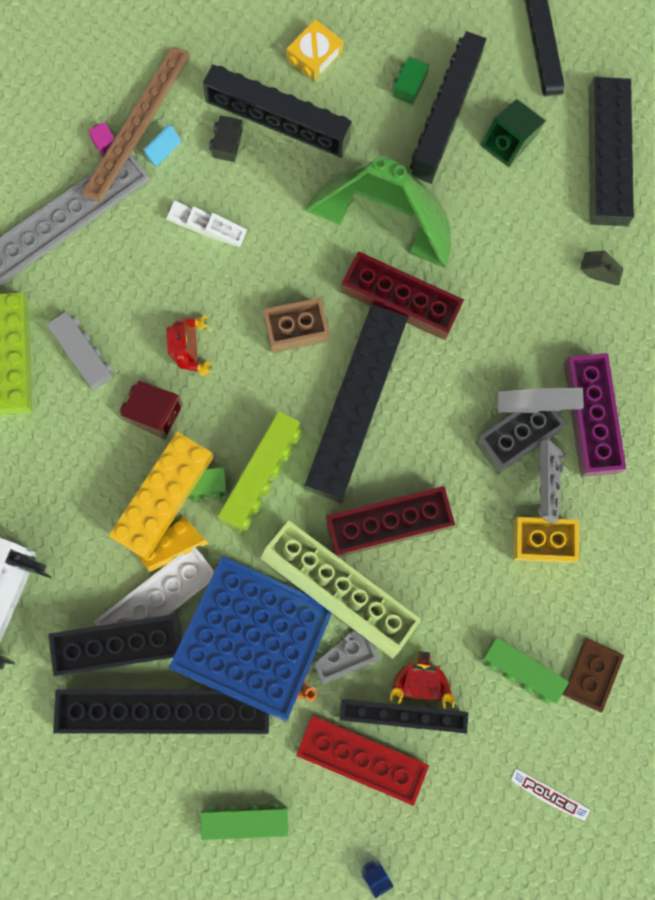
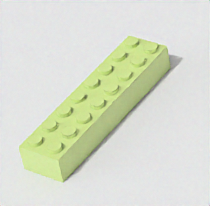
[260,520,421,658]

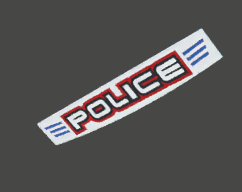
[511,769,590,821]

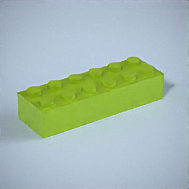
[0,292,33,415]
[218,411,302,534]

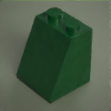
[480,99,546,167]

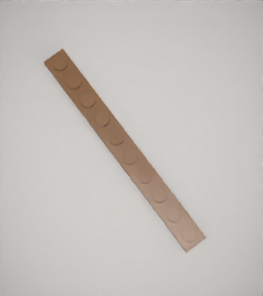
[82,46,190,203]

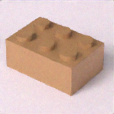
[263,297,329,353]

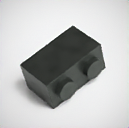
[209,115,243,162]

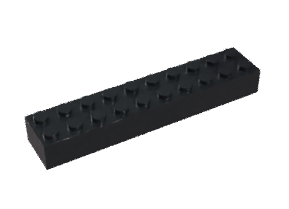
[304,304,408,503]
[53,689,270,734]

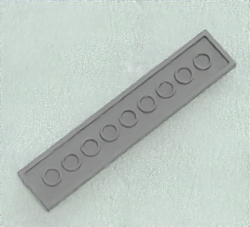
[0,154,150,286]

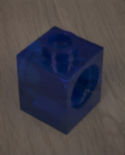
[361,860,394,899]

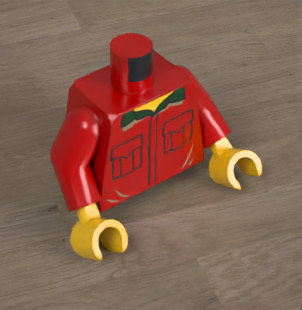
[166,316,212,376]
[389,651,455,709]

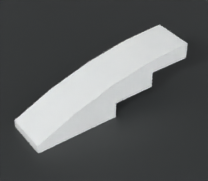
[166,200,247,247]

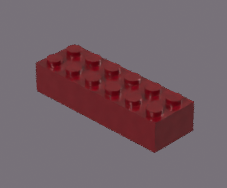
[341,251,464,340]
[325,486,455,557]

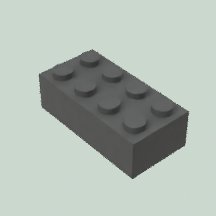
[475,411,566,474]

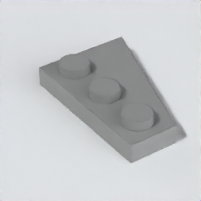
[314,630,380,684]

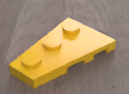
[137,516,208,572]

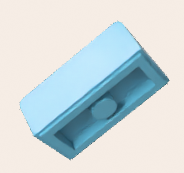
[144,124,181,166]

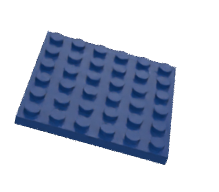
[169,556,332,722]

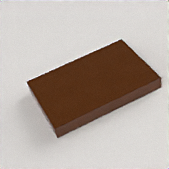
[562,638,624,713]

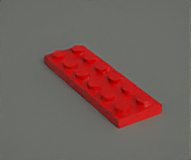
[296,716,429,806]

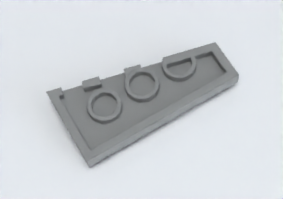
[539,439,565,523]

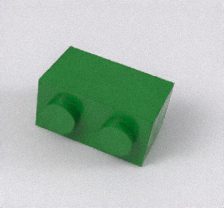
[392,57,429,105]

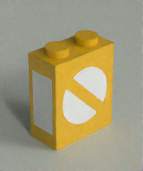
[286,19,343,81]

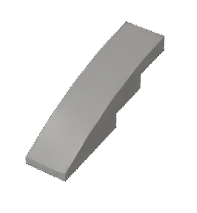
[497,388,584,413]

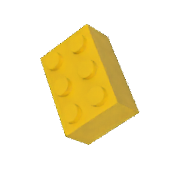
[513,517,579,563]

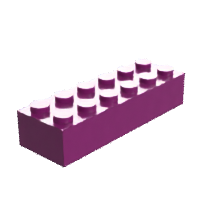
[564,353,626,477]

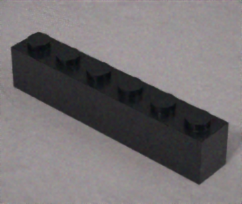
[339,699,469,734]

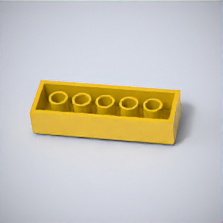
[108,431,214,560]

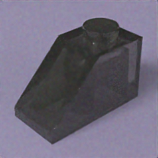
[580,250,624,285]

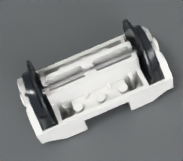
[0,538,52,670]

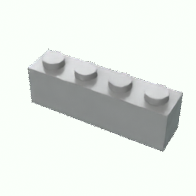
[47,311,113,392]

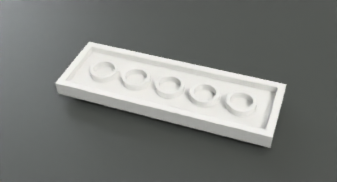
[94,547,215,626]

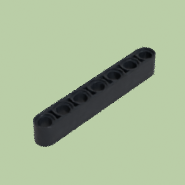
[525,0,564,97]

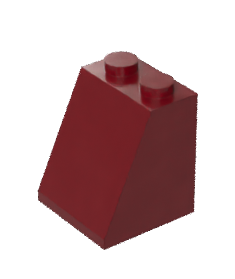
[119,380,183,440]

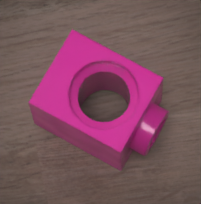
[88,122,115,157]

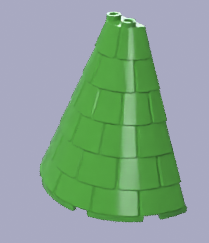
[305,157,451,268]

